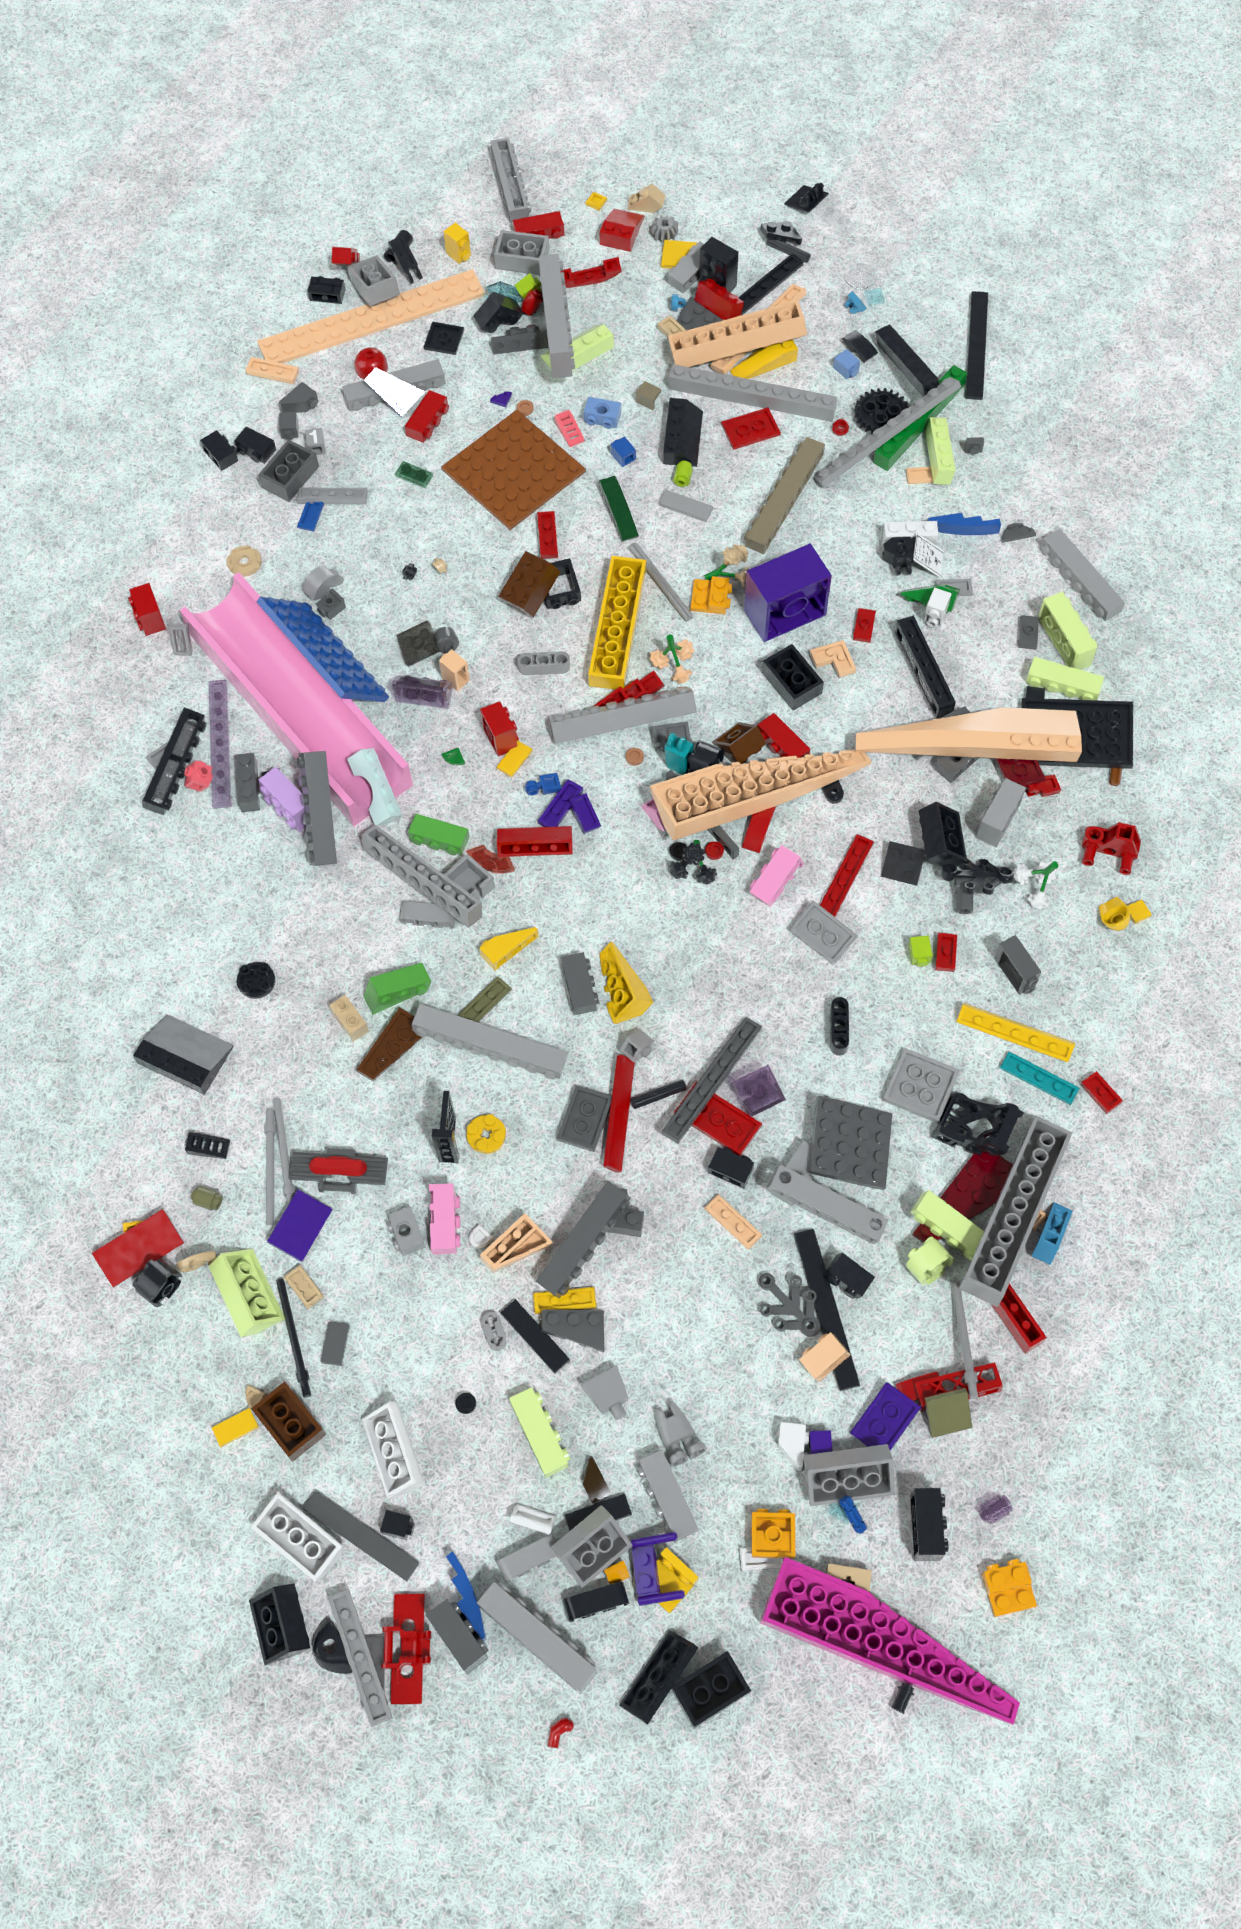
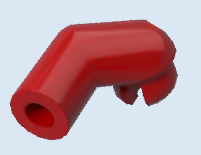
[547,1717,574,1749]

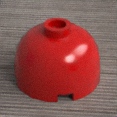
[354,347,388,380]

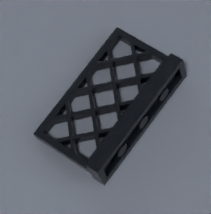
[431,1091,459,1163]

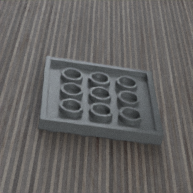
[808,1096,893,1190]

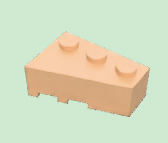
[479,1213,553,1273]

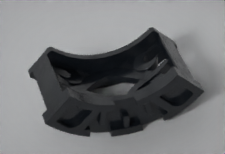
[931,1092,1024,1156]

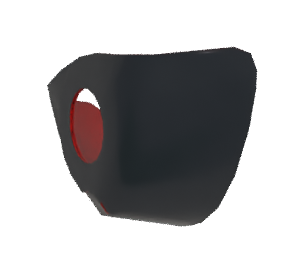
[312,1616,352,1674]

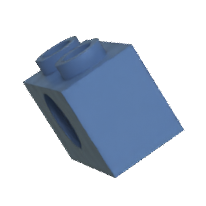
[584,397,622,429]

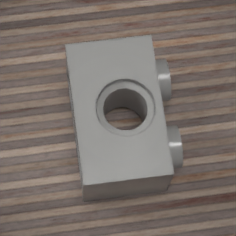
[386,1206,426,1256]

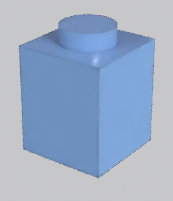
[833,349,860,380]

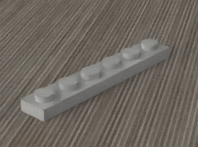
[328,1589,393,1727]

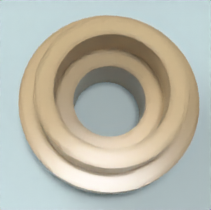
[432,557,448,574]

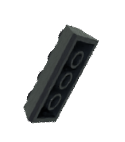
[663,398,703,467]

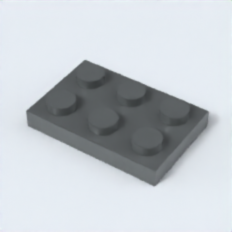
[557,1085,612,1152]

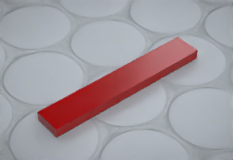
[820,834,874,917]
[603,1055,635,1173]

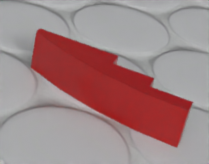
[594,671,665,707]

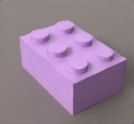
[258,767,306,832]

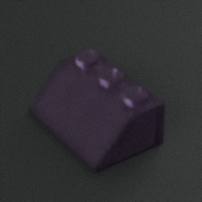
[392,675,453,709]

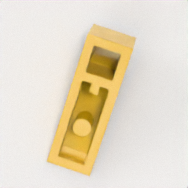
[479,927,539,971]

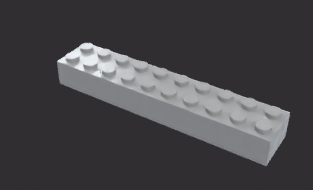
[959,1115,1073,1307]

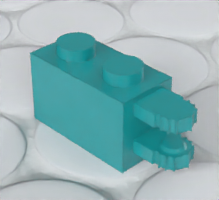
[664,733,694,775]

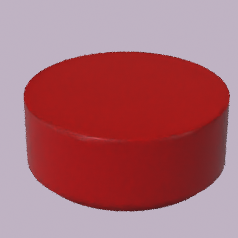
[705,841,724,860]

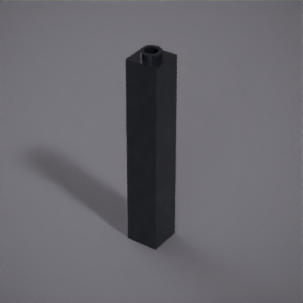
[875,324,939,397]

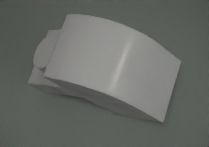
[302,565,344,600]

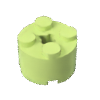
[906,1237,954,1286]

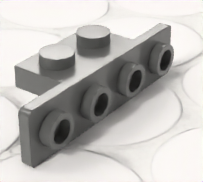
[491,325,549,355]

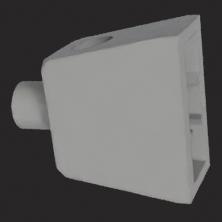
[582,1365,628,1420]

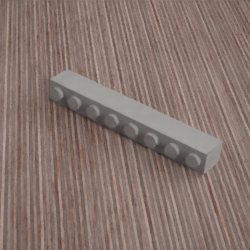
[549,686,697,744]
[412,1004,568,1079]

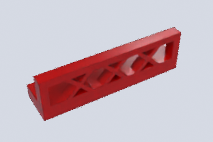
[914,1362,1003,1412]

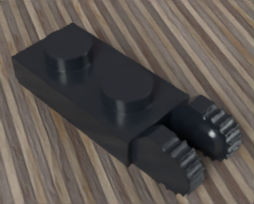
[388,235,423,284]

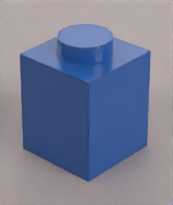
[610,436,636,467]

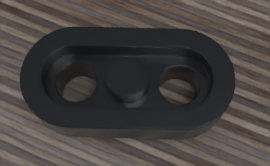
[821,780,844,804]

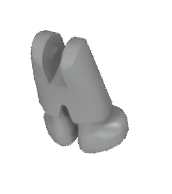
[655,1401,707,1467]

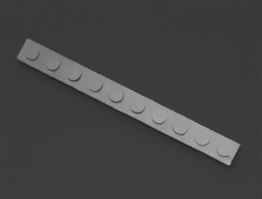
[814,377,961,487]

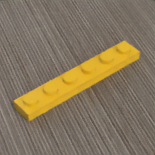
[957,1003,1075,1062]

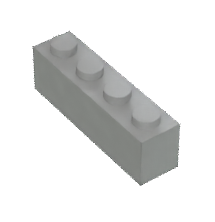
[637,1449,698,1542]

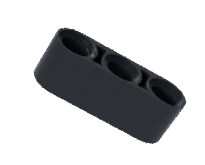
[830,997,849,1056]
[563,1582,630,1622]

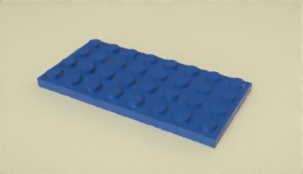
[257,597,389,702]

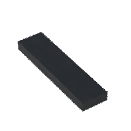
[500,1299,570,1374]

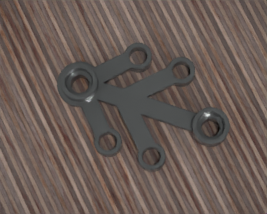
[759,1273,820,1337]

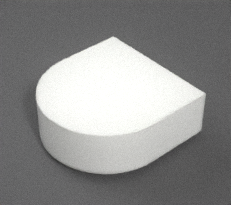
[469,1225,494,1249]

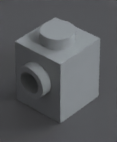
[620,1029,654,1062]

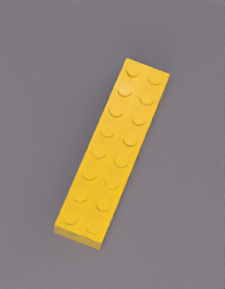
[588,556,646,690]

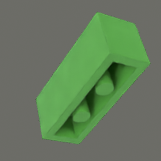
[408,814,470,856]

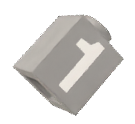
[305,428,326,455]

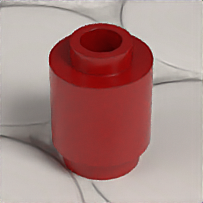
[521,289,543,316]

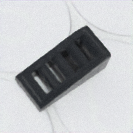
[185,1132,230,1159]

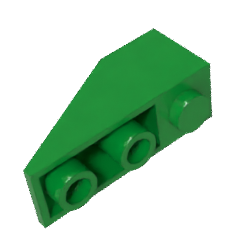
[901,584,960,613]

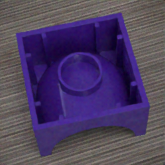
[744,543,832,643]

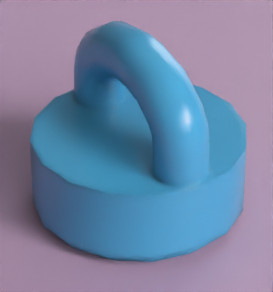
[671,294,686,311]

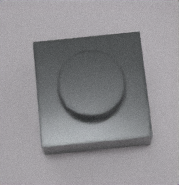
[965,437,984,454]

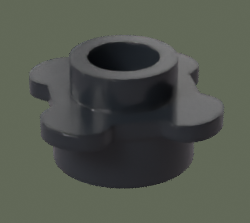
[402,563,417,581]

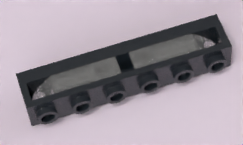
[895,615,956,719]
[142,707,207,815]

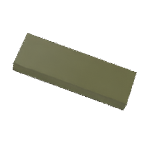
[457,976,512,1023]

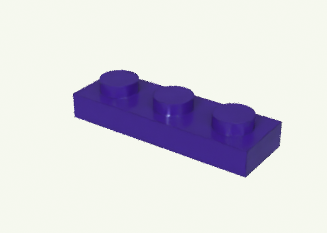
[538,779,584,827]

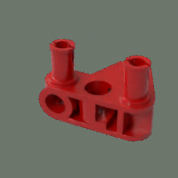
[1082,822,1141,875]

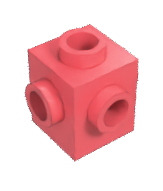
[184,761,213,791]

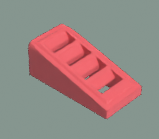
[555,410,585,447]

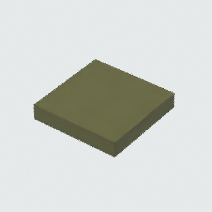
[924,1388,973,1438]

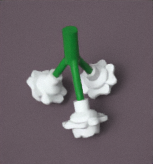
[1013,861,1059,909]

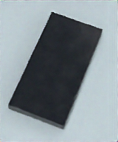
[619,1630,698,1725]

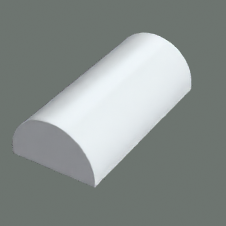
[362,1401,424,1499]
[251,1492,344,1582]

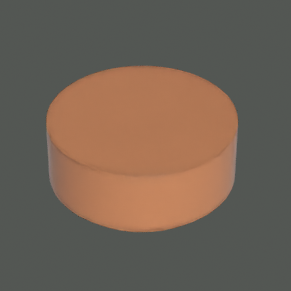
[517,400,534,416]
[626,748,644,766]

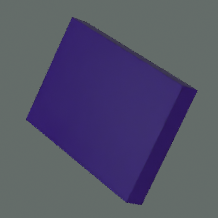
[266,1190,333,1262]
[850,1382,921,1451]

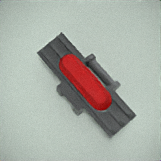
[289,1148,388,1194]

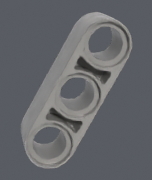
[518,651,570,675]
[400,901,455,929]
[497,1534,558,1583]

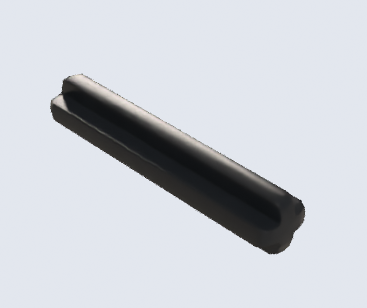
[766,239,811,263]
[630,1079,686,1109]

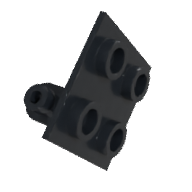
[784,182,829,213]
[880,841,925,886]

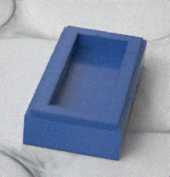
[297,502,324,532]

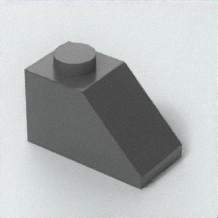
[278,382,319,413]

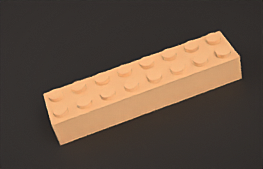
[668,300,807,367]

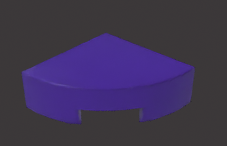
[490,391,512,407]

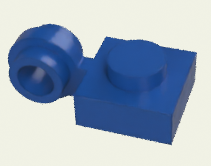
[525,773,561,796]

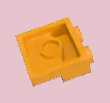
[690,576,733,615]
[751,1509,796,1559]
[982,1559,1037,1618]

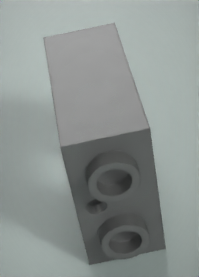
[994,935,1042,995]

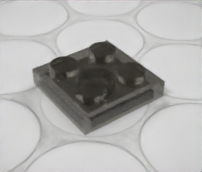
[396,620,440,667]

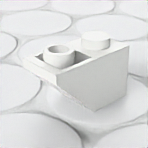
[924,588,951,628]
[778,1422,809,1471]

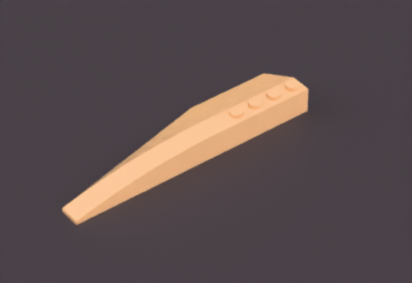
[855,707,1082,762]
[650,749,872,841]

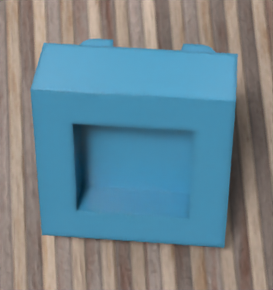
[845,291,867,314]

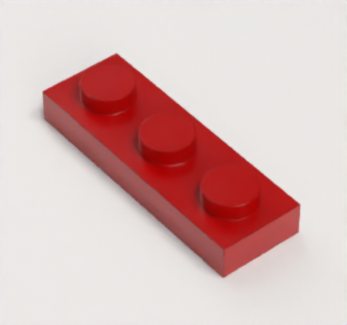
[537,511,558,559]

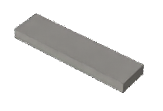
[297,487,368,504]

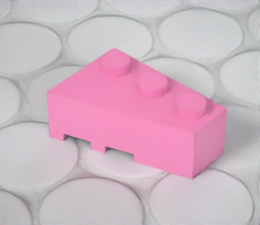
[750,845,804,907]
[429,1183,461,1254]

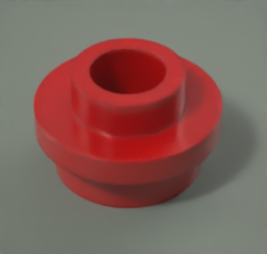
[832,419,849,436]

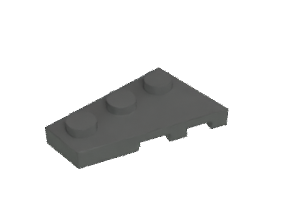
[541,1310,604,1353]

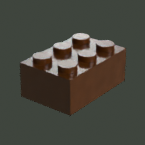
[498,551,561,618]
[251,1381,326,1462]

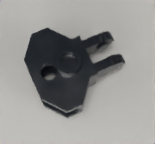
[882,536,916,576]

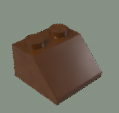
[712,722,766,764]

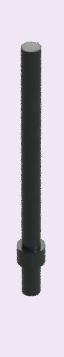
[276,1279,311,1398]

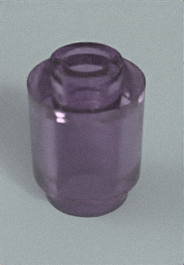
[979,1495,1013,1525]

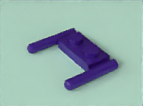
[631,1532,685,1606]

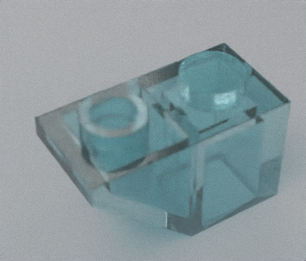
[485,281,523,303]

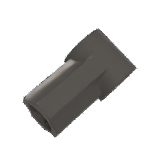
[954,877,975,914]

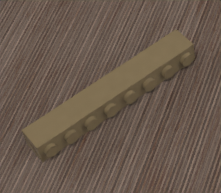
[744,437,825,555]

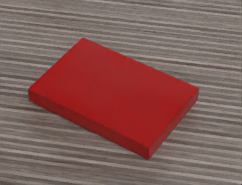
[721,407,781,450]

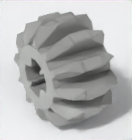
[651,215,678,243]

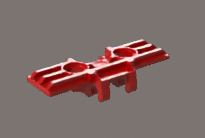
[381,1594,431,1705]

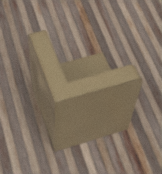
[636,381,661,410]

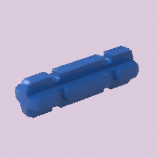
[839,1495,867,1534]

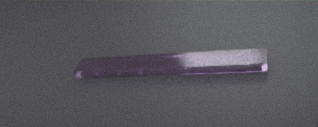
[209,679,232,809]

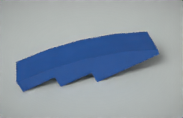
[928,513,1001,535]
[446,1551,487,1642]

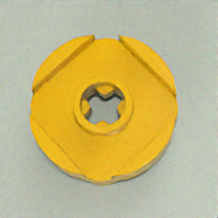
[466,1114,506,1154]

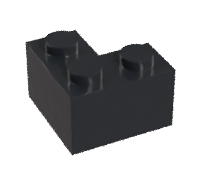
[474,292,524,333]

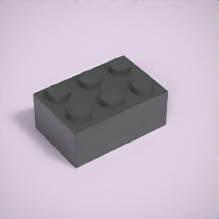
[258,439,319,502]
[426,1599,489,1675]

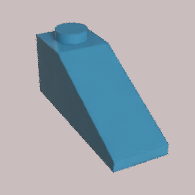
[1032,1202,1073,1265]

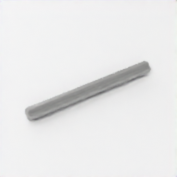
[629,543,693,622]

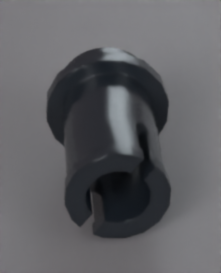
[891,1682,914,1714]

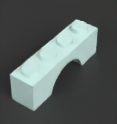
[347,748,402,826]

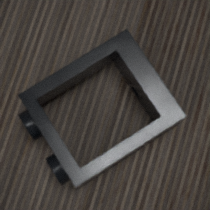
[544,558,581,609]

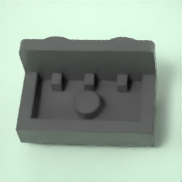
[652,721,692,751]

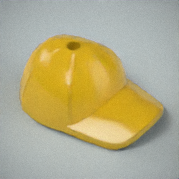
[1099,897,1130,931]

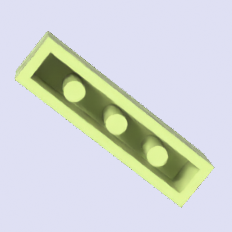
[925,417,956,485]
[1026,657,1104,700]
[909,1190,984,1260]
[509,1387,570,1478]

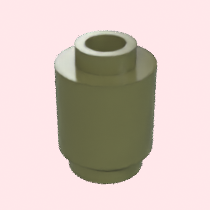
[191,1185,223,1211]

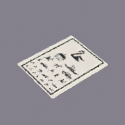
[913,533,944,578]

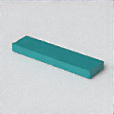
[999,1051,1080,1106]

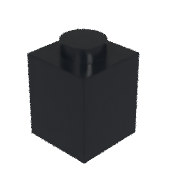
[380,1510,415,1540]

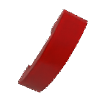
[560,257,622,288]
[742,805,778,854]

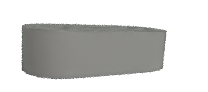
[482,1312,507,1351]

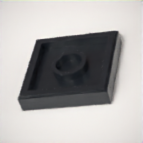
[424,321,464,355]

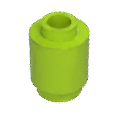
[673,461,693,487]

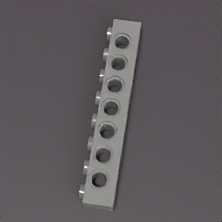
[362,825,482,928]

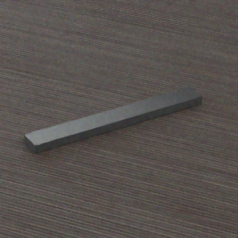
[661,1017,762,1144]

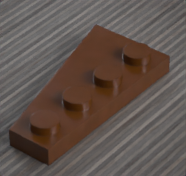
[357,1007,423,1082]

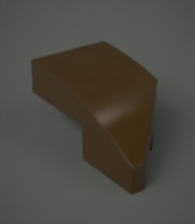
[582,1456,611,1504]

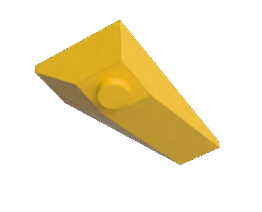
[730,339,798,379]
[599,942,654,1024]

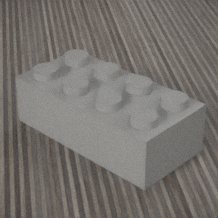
[803,1444,895,1506]

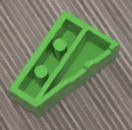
[364,963,431,1015]

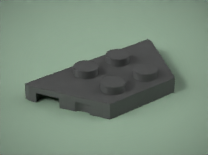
[677,297,723,330]

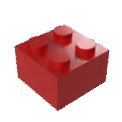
[128,583,166,636]
[480,701,519,757]

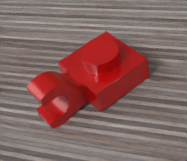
[1026,774,1061,797]

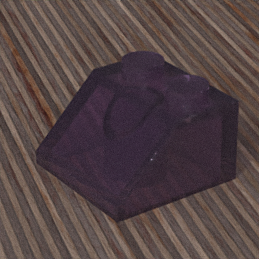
[731,1064,786,1117]

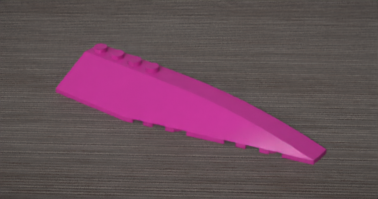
[759,1557,1020,1725]

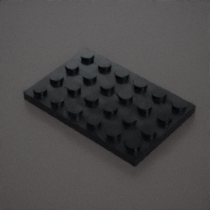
[1021,698,1133,769]

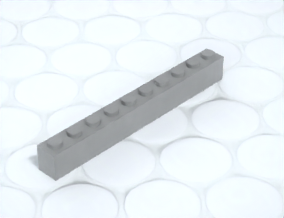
[669,364,837,422]

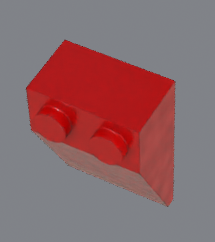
[599,208,645,252]

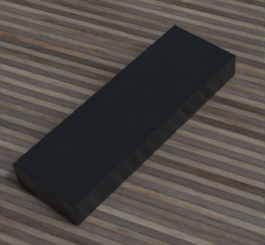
[564,1494,632,1531]

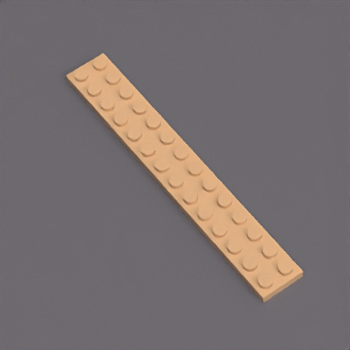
[257,269,485,363]

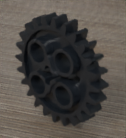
[854,388,909,435]

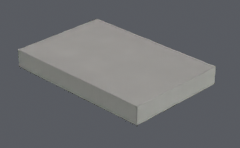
[789,901,858,965]

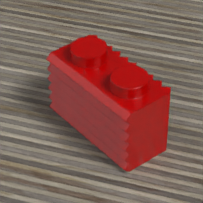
[332,247,360,266]

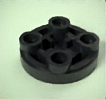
[237,962,276,999]

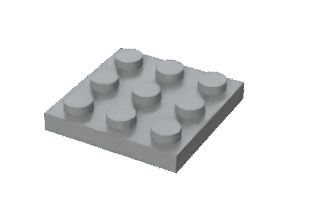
[883,1048,960,1123]

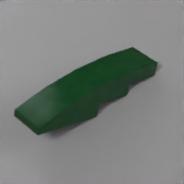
[599,476,639,542]

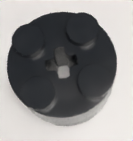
[687,740,725,774]
[132,1259,182,1307]

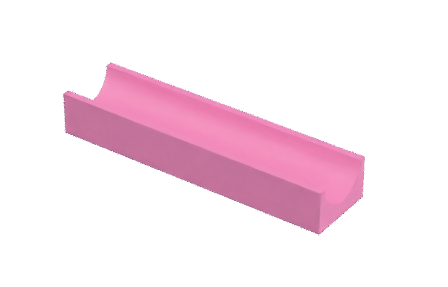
[180,572,413,826]

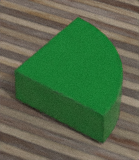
[441,748,465,766]

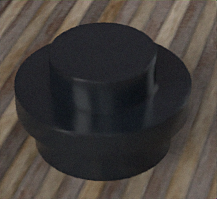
[455,1393,476,1414]

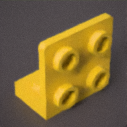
[657,1547,699,1613]

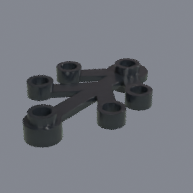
[941,859,1014,895]

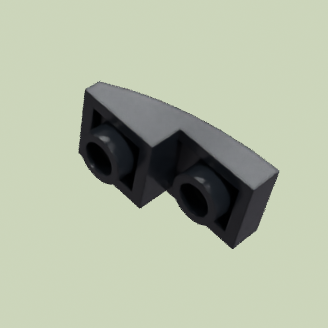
[842,330,879,363]

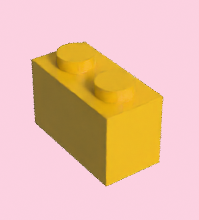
[443,222,471,264]

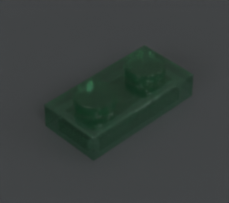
[395,461,433,488]

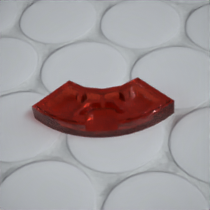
[466,844,515,874]

